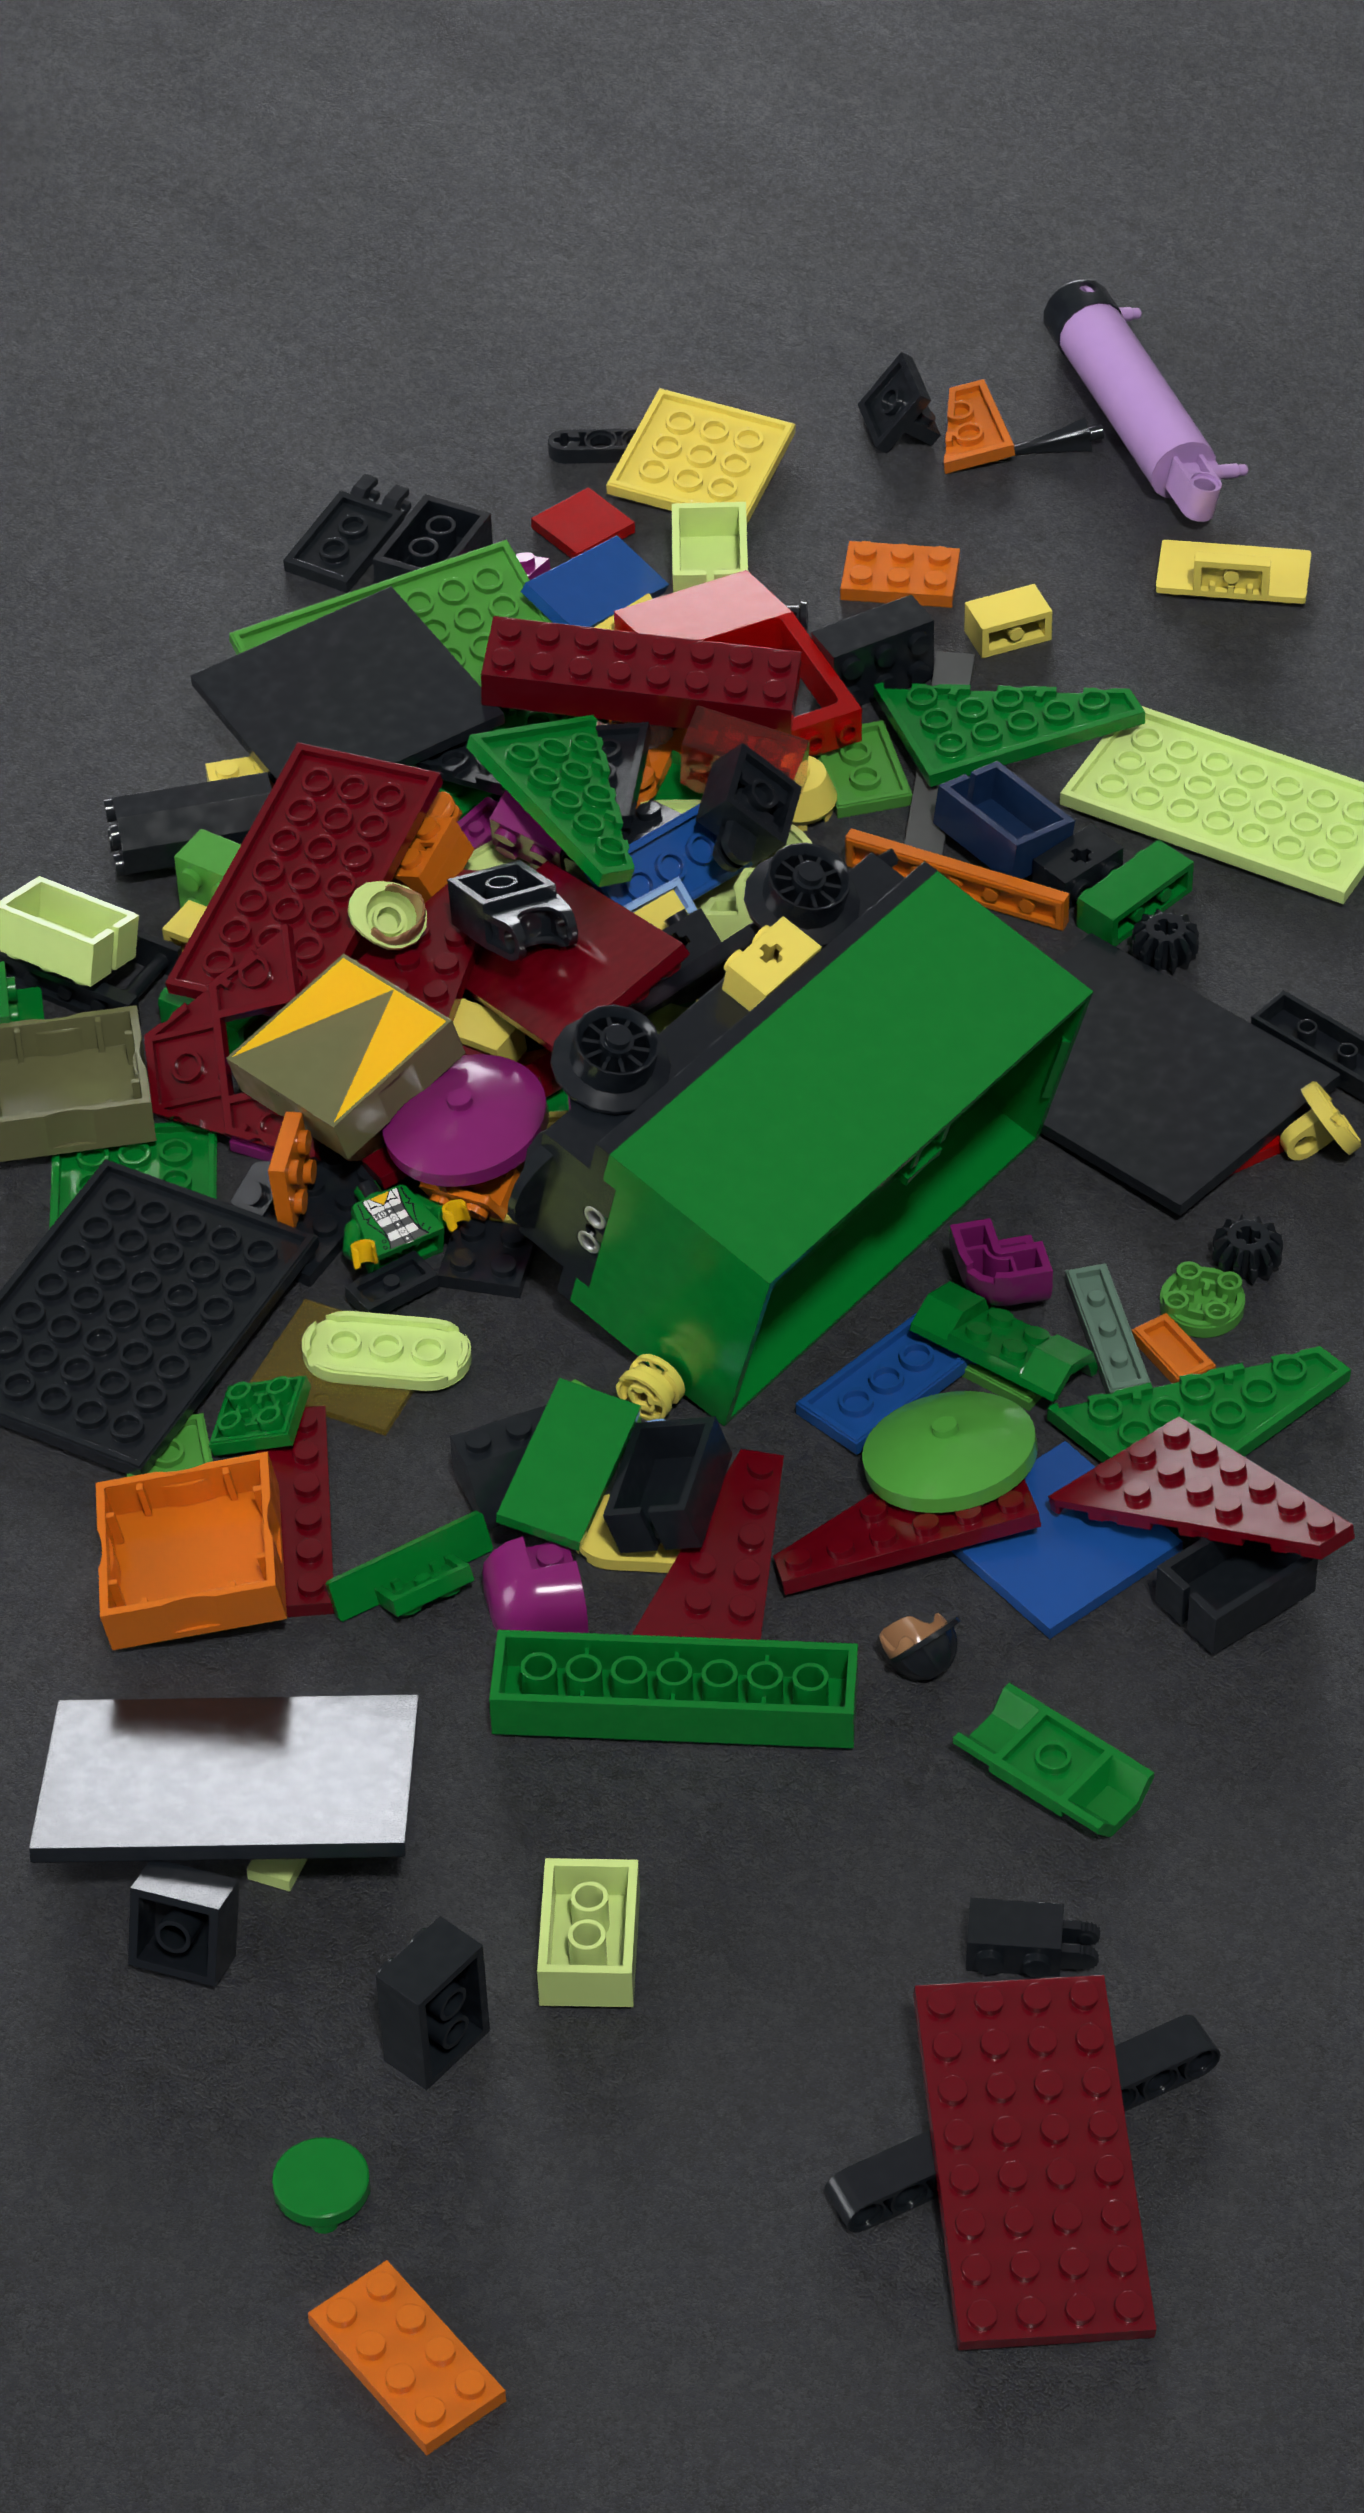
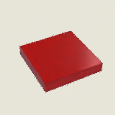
[531,487,635,559]

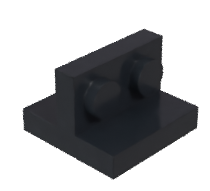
[858,352,941,453]

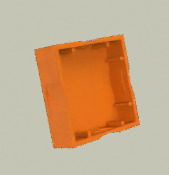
[96,1451,287,1650]

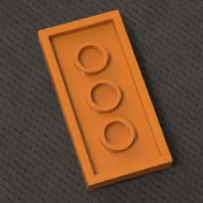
[308,2260,506,2456]

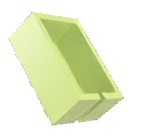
[672,502,748,592]
[0,876,139,987]

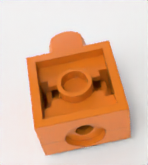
[391,792,475,903]

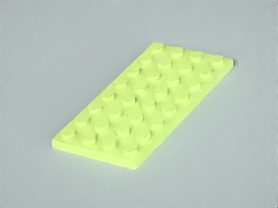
[1060,706,1364,904]

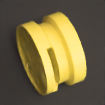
[616,1354,685,1421]

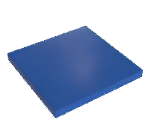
[951,1441,1183,1639]

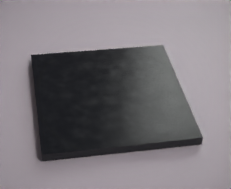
[190,586,505,784]
[629,848,899,1016]

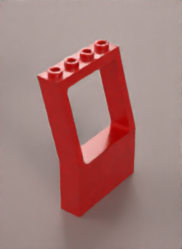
[614,570,862,765]

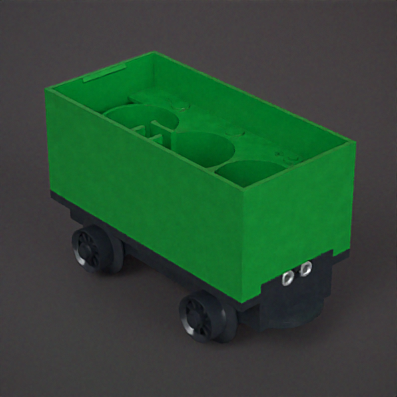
[507,843,1094,1426]

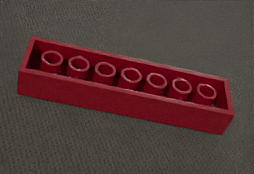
[481,616,802,741]

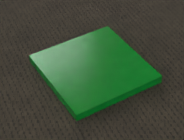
[49,1122,218,1229]

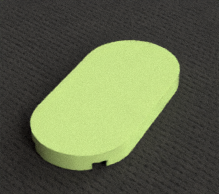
[302,1311,472,1391]

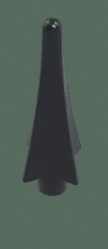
[1014,417,1104,455]

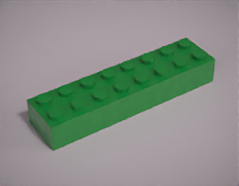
[489,1630,858,1748]

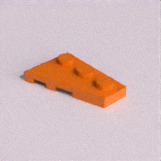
[944,379,1015,474]

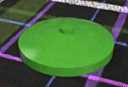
[862,1391,1038,1513]

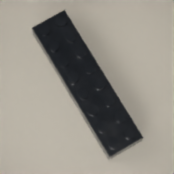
[1251,990,1364,1101]

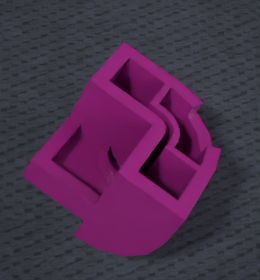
[949,1218,1053,1307]
[482,1536,589,1633]

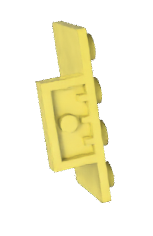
[1156,540,1311,604]

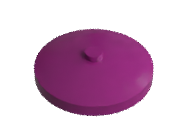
[382,1054,549,1187]

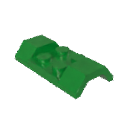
[910,1281,1098,1402]
[953,1683,1154,1837]

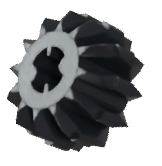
[1132,909,1199,974]
[1212,1214,1283,1285]

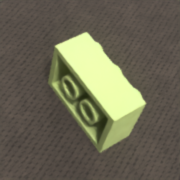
[537,1858,640,2007]

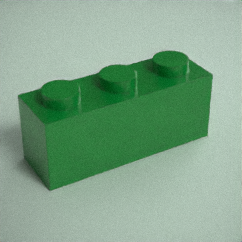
[1077,839,1194,947]

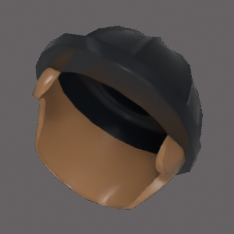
[879,1613,961,1680]

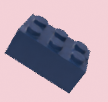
[933,761,1075,879]

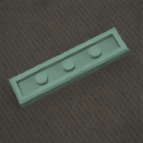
[1065,1263,1152,1394]

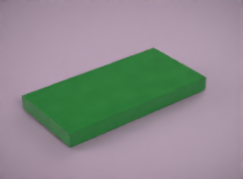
[496,1378,641,1551]

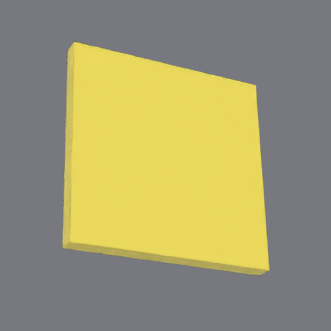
[606,388,795,524]

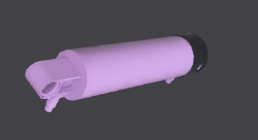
[1043,279,1248,522]

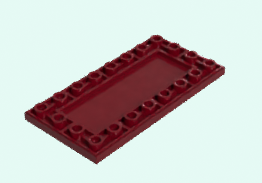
[464,860,690,1052]

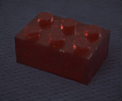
[680,705,810,801]

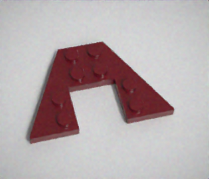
[144,923,321,1162]

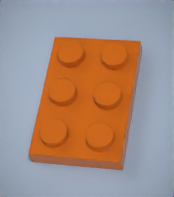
[840,541,960,608]

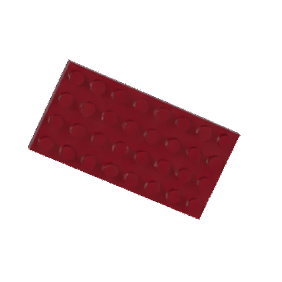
[165,742,443,1017]
[913,1975,1157,2350]

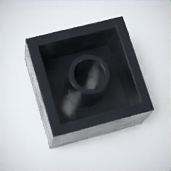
[128,1861,239,1987]

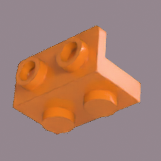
[419,1169,521,1221]

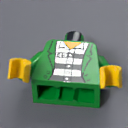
[342,1179,471,1273]

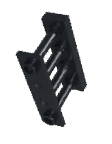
[0,930,182,1026]

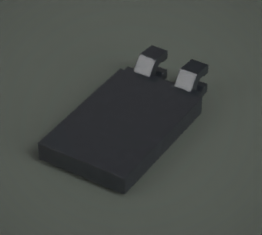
[283,474,411,593]

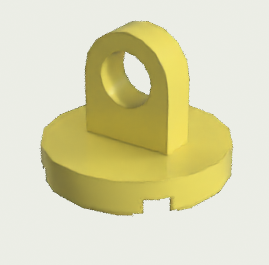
[1280,1081,1361,1160]

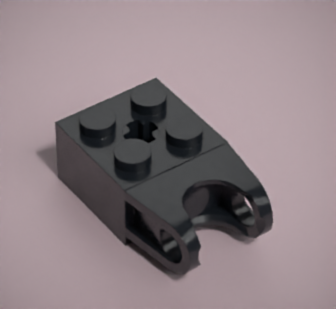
[447,860,578,961]

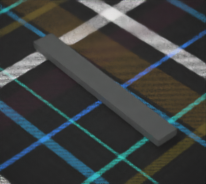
[904,651,975,856]

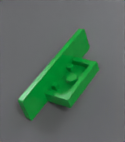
[326,1510,493,1621]

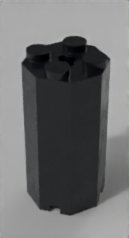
[103,772,272,877]

